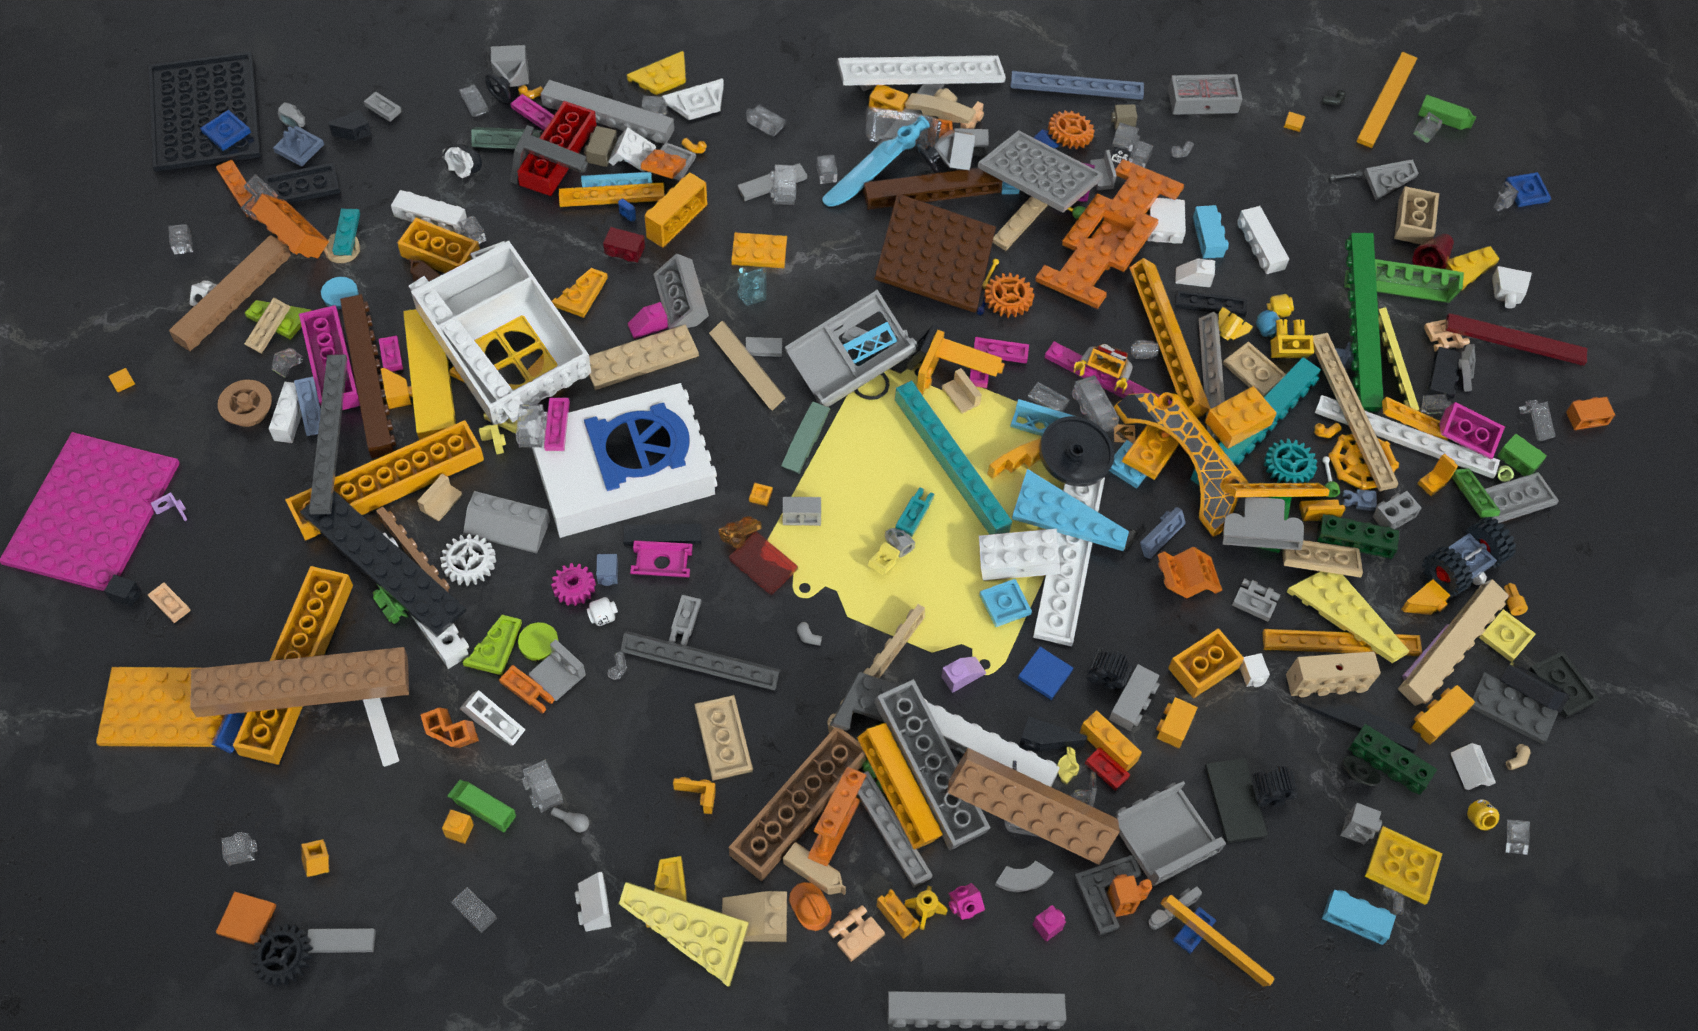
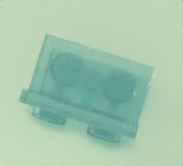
[738,267,766,306]

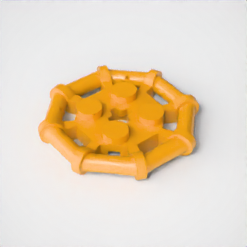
[1328,434,1399,490]

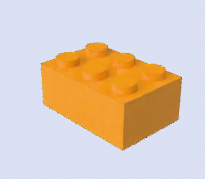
[1205,386,1277,449]
[1168,628,1244,699]

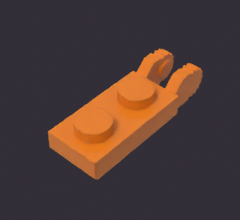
[499,665,554,713]

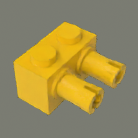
[1271,319,1314,358]

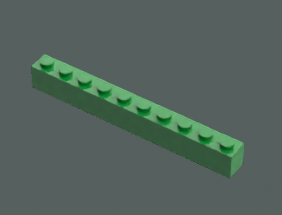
[1345,233,1383,412]

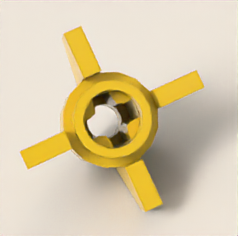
[1218,307,1253,340]
[904,886,948,930]

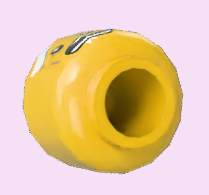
[1467,799,1500,830]

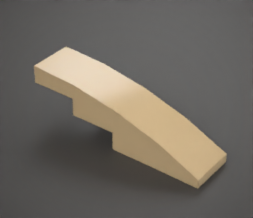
[905,93,976,123]

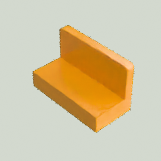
[1299,500,1345,521]

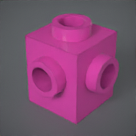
[949,883,985,920]

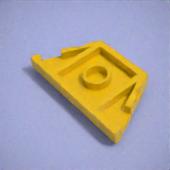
[627,51,686,95]

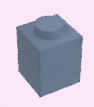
[596,554,618,586]

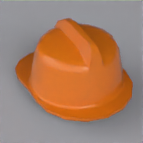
[789,882,832,931]

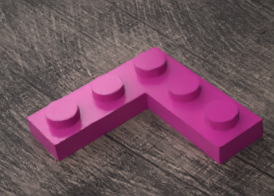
[970,337,1029,388]

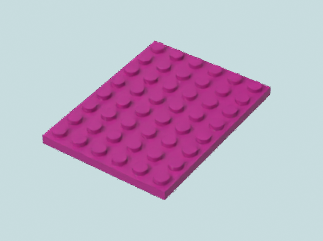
[0,432,180,591]

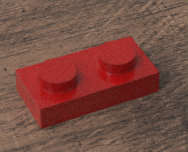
[1085,747,1130,791]

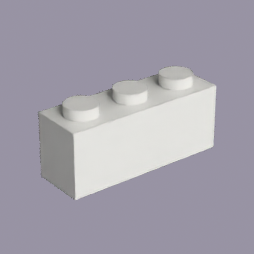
[269,382,302,443]

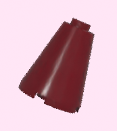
[1412,234,1454,276]

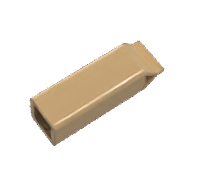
[783,842,846,895]

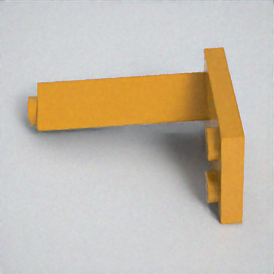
[917,330,1005,395]

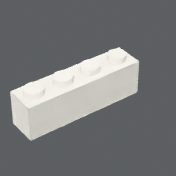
[391,190,467,234]
[1237,206,1289,274]

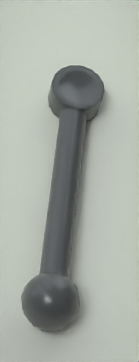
[1329,170,1363,181]

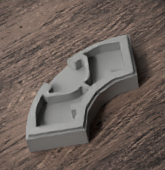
[995,861,1054,892]

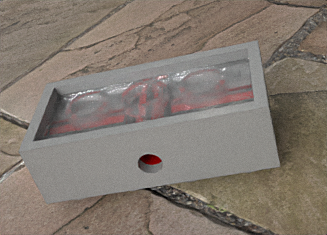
[1168,74,1242,114]

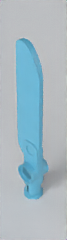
[822,115,930,207]

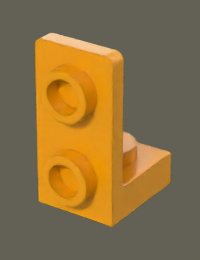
[1418,453,1458,496]
[673,777,716,814]

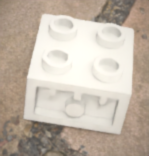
[608,128,656,172]

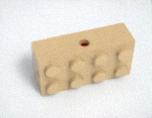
[1286,651,1381,697]

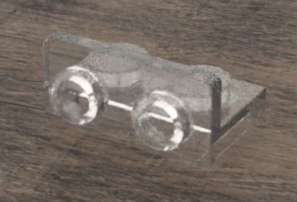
[746,105,786,137]

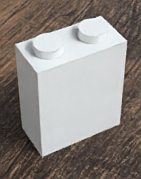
[1147,198,1185,244]

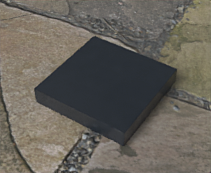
[906,324,939,371]

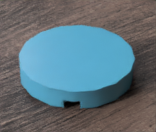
[321,277,359,309]

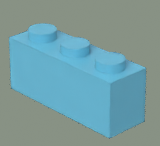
[1193,205,1228,259]
[1322,890,1396,945]

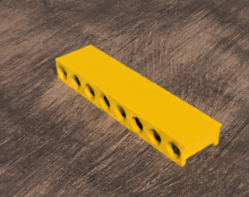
[403,309,456,440]

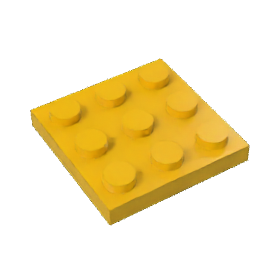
[1365,826,1442,905]

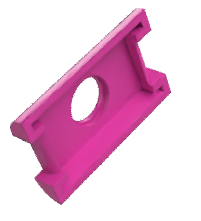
[630,541,692,577]

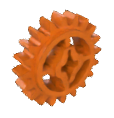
[1047,110,1095,149]
[984,273,1034,318]

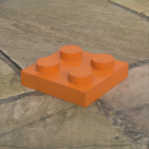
[641,150,686,179]

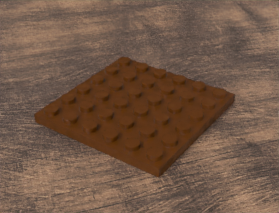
[874,193,996,313]

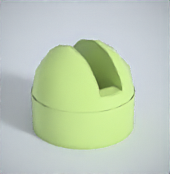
[1497,465,1514,482]

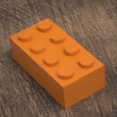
[251,193,329,259]

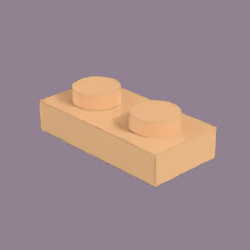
[960,102,984,129]
[148,583,191,623]

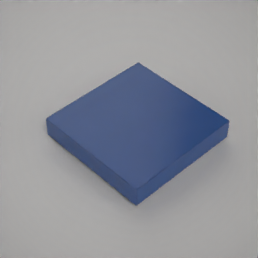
[200,110,251,151]
[1505,172,1551,207]
[1018,647,1073,700]

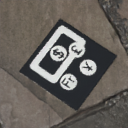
[1111,148,1133,164]

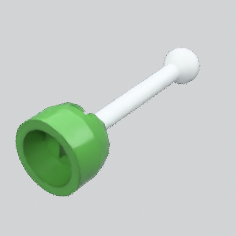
[1322,456,1340,497]

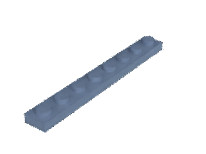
[1011,71,1144,100]

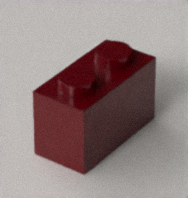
[603,227,645,263]

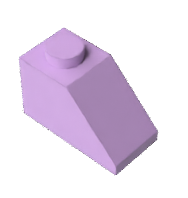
[942,657,986,693]

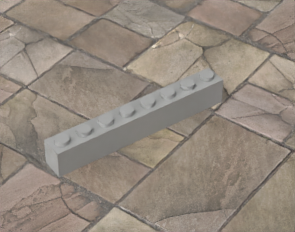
[541,80,674,144]
[887,992,1066,1029]

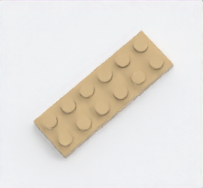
[589,324,699,390]

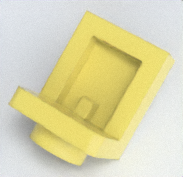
[479,424,506,454]
[867,542,900,576]

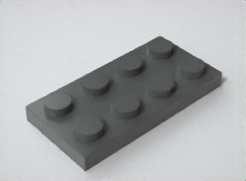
[1471,672,1558,745]

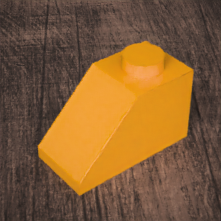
[381,368,413,409]
[1401,579,1450,615]

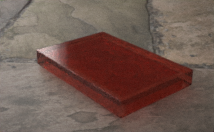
[729,531,798,595]

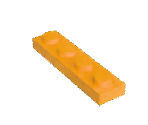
[1382,397,1448,441]

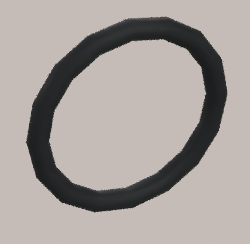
[855,373,890,400]

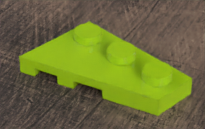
[245,300,312,340]
[463,615,522,675]

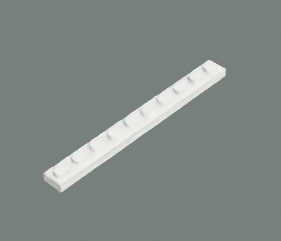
[409,276,528,422]
[1315,395,1500,478]

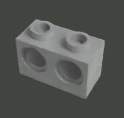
[1372,491,1421,529]
[1340,803,1382,845]

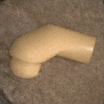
[1506,744,1531,770]

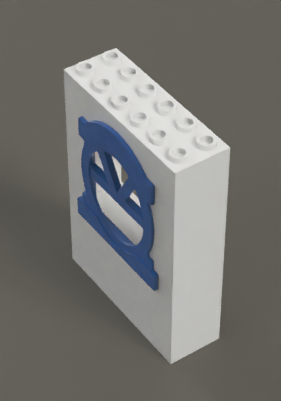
[527,383,717,538]

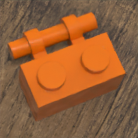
[1107,874,1152,917]

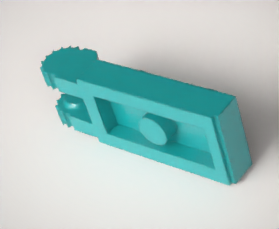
[895,487,935,537]

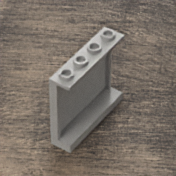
[1115,781,1226,886]

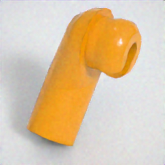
[681,138,707,153]

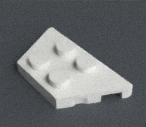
[662,78,724,120]

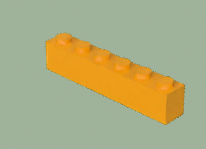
[857,723,943,850]

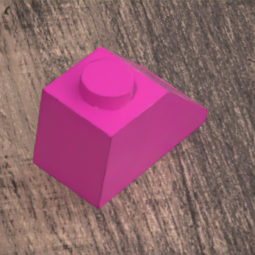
[628,302,668,339]

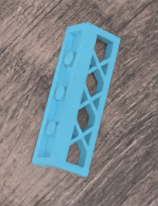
[581,172,652,187]
[843,322,897,364]
[1010,399,1073,436]

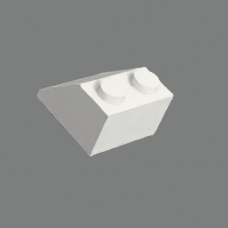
[575,872,611,931]

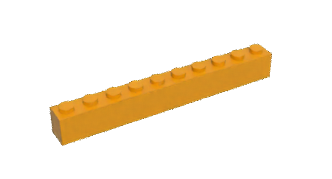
[1130,258,1211,418]

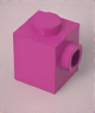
[1033,905,1066,942]

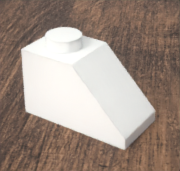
[1175,259,1215,287]

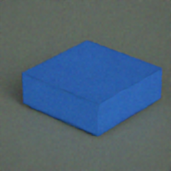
[618,198,636,222]

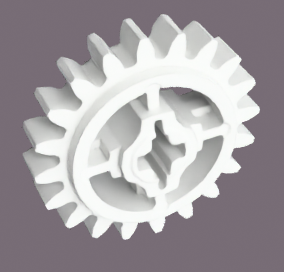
[440,534,496,586]

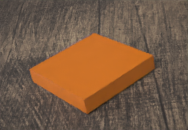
[216,892,276,945]

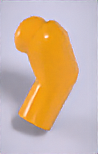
[518,85,543,99]
[1314,423,1342,438]

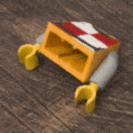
[1074,344,1133,394]

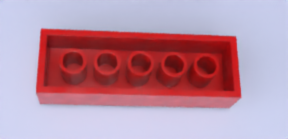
[517,101,597,196]

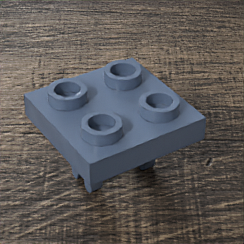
[273,126,324,167]

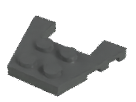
[830,672,896,730]

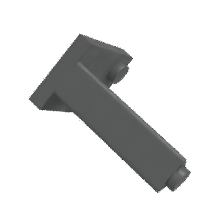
[511,125,588,184]

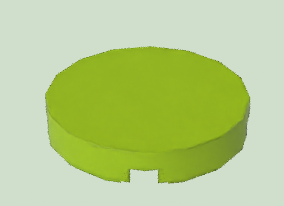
[518,622,559,661]

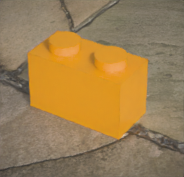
[1156,697,1198,748]

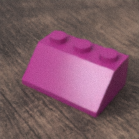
[1439,402,1505,459]

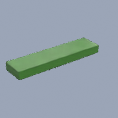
[1452,468,1500,518]

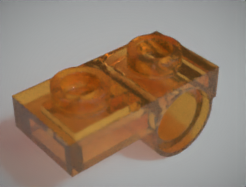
[719,516,762,548]

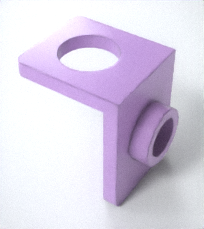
[151,492,187,521]

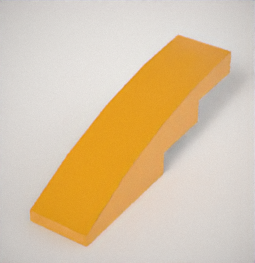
[987,438,1041,479]

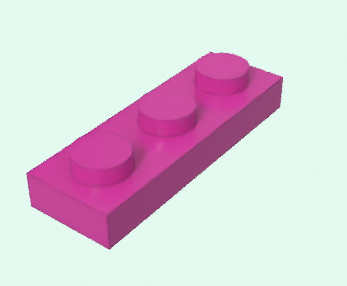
[511,94,554,130]
[544,398,570,451]

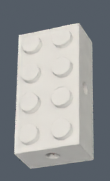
[979,529,1061,581]

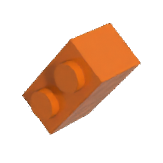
[1566,397,1615,430]

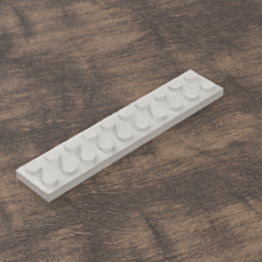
[837,56,1006,86]
[1033,477,1105,646]

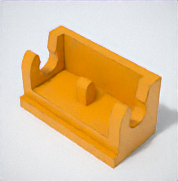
[877,889,920,939]

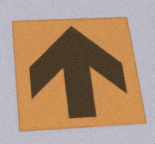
[1114,424,1135,443]

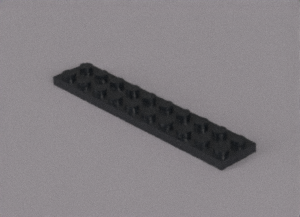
[300,491,466,638]

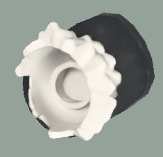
[442,144,482,178]

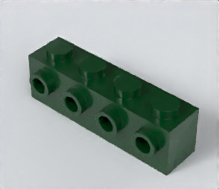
[1316,514,1399,559]
[1348,724,1437,795]

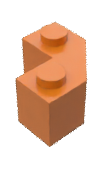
[421,708,479,748]

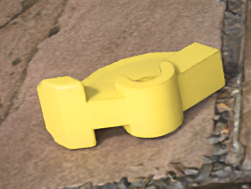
[1058,747,1079,785]

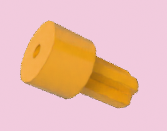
[1504,583,1528,616]

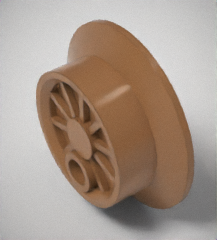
[218,380,272,427]

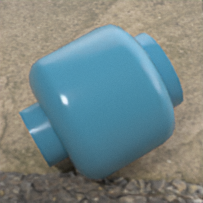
[1256,310,1280,338]

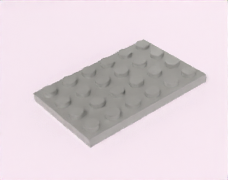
[978,130,1103,212]

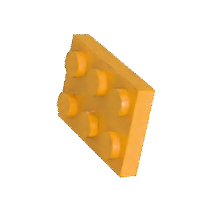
[731,233,787,268]

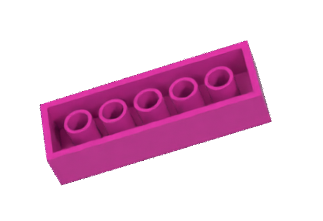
[299,305,360,410]

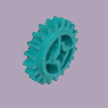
[1264,439,1318,483]

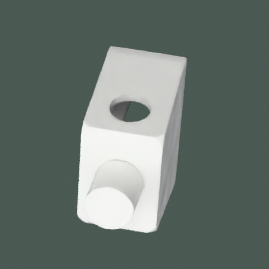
[1492,266,1531,308]

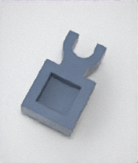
[1342,489,1377,511]

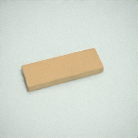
[245,297,291,354]

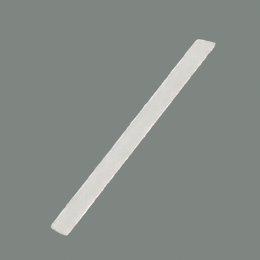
[363,698,399,766]

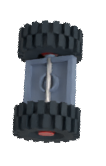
[1422,517,1516,598]

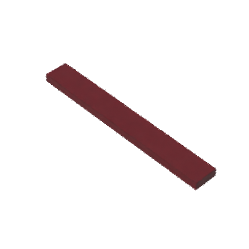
[1446,313,1587,366]

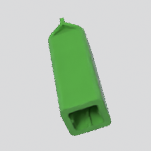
[1418,95,1476,130]
[448,779,516,832]

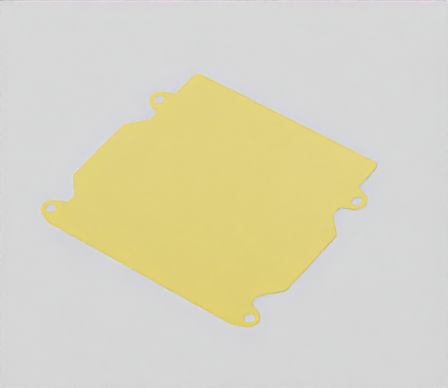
[760,363,1065,675]

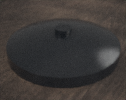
[1039,416,1114,487]

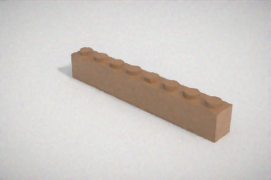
[169,235,291,351]

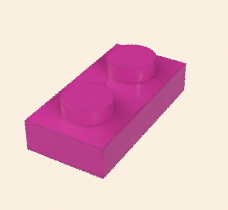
[379,336,403,371]

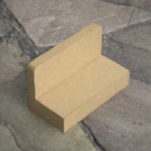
[942,368,982,414]
[417,474,462,521]

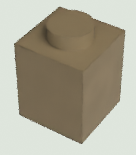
[1111,104,1137,129]

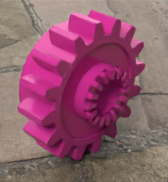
[551,563,596,606]

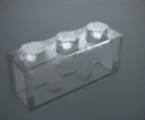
[1072,375,1119,432]

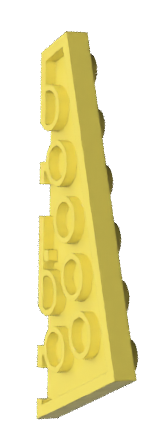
[1378,307,1419,411]
[1287,571,1409,663]
[619,882,749,987]

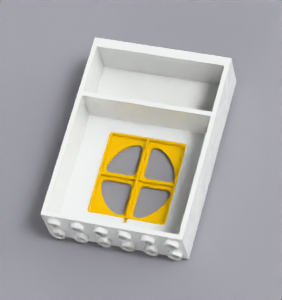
[411,241,591,425]

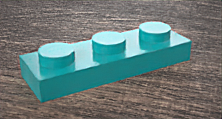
[332,209,360,256]

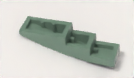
[781,402,830,474]

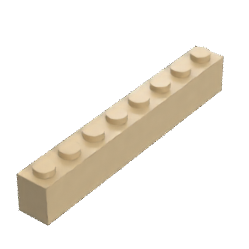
[1398,579,1509,706]

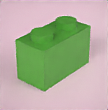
[1497,434,1547,476]

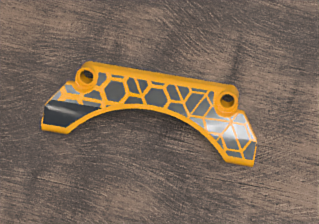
[1113,392,1248,536]

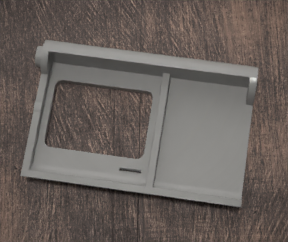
[785,290,918,407]

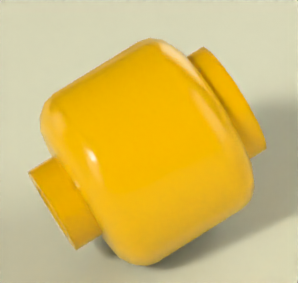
[1267,294,1294,318]

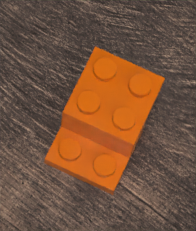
[1158,547,1222,598]

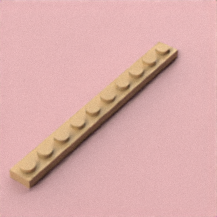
[1313,333,1399,491]

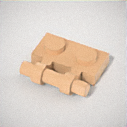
[1424,319,1470,351]
[828,905,885,961]

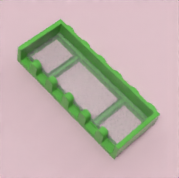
[1344,259,1464,303]

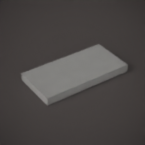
[1485,472,1559,523]

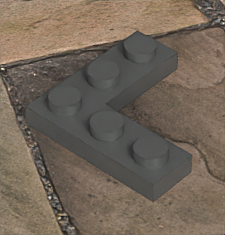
[1074,855,1142,936]

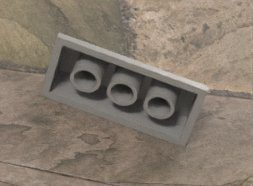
[653,253,709,330]
[463,491,550,553]

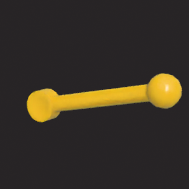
[982,259,999,289]

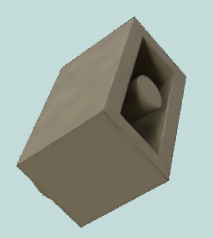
[584,126,617,167]

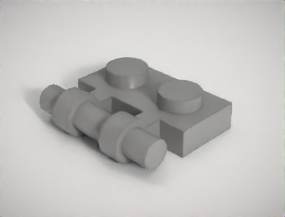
[1232,578,1281,622]

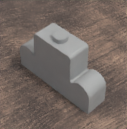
[1223,497,1304,550]

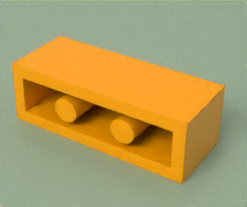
[1412,685,1475,745]
[1079,710,1142,771]

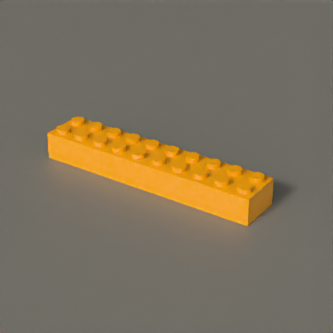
[285,420,484,541]
[233,566,353,765]

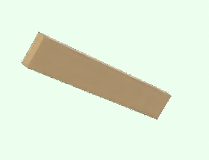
[709,321,786,410]

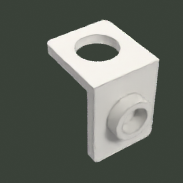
[189,281,217,306]

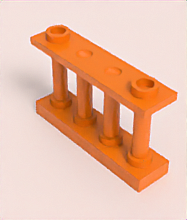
[808,767,866,866]

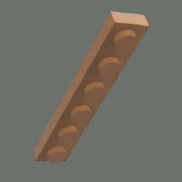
[376,507,450,592]

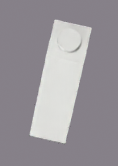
[460,690,525,746]

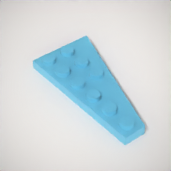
[1012,469,1129,551]

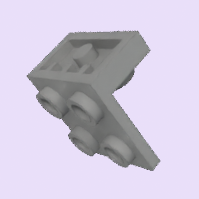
[529,640,586,701]

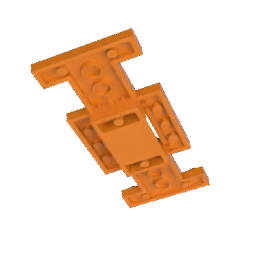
[1036,159,1184,309]

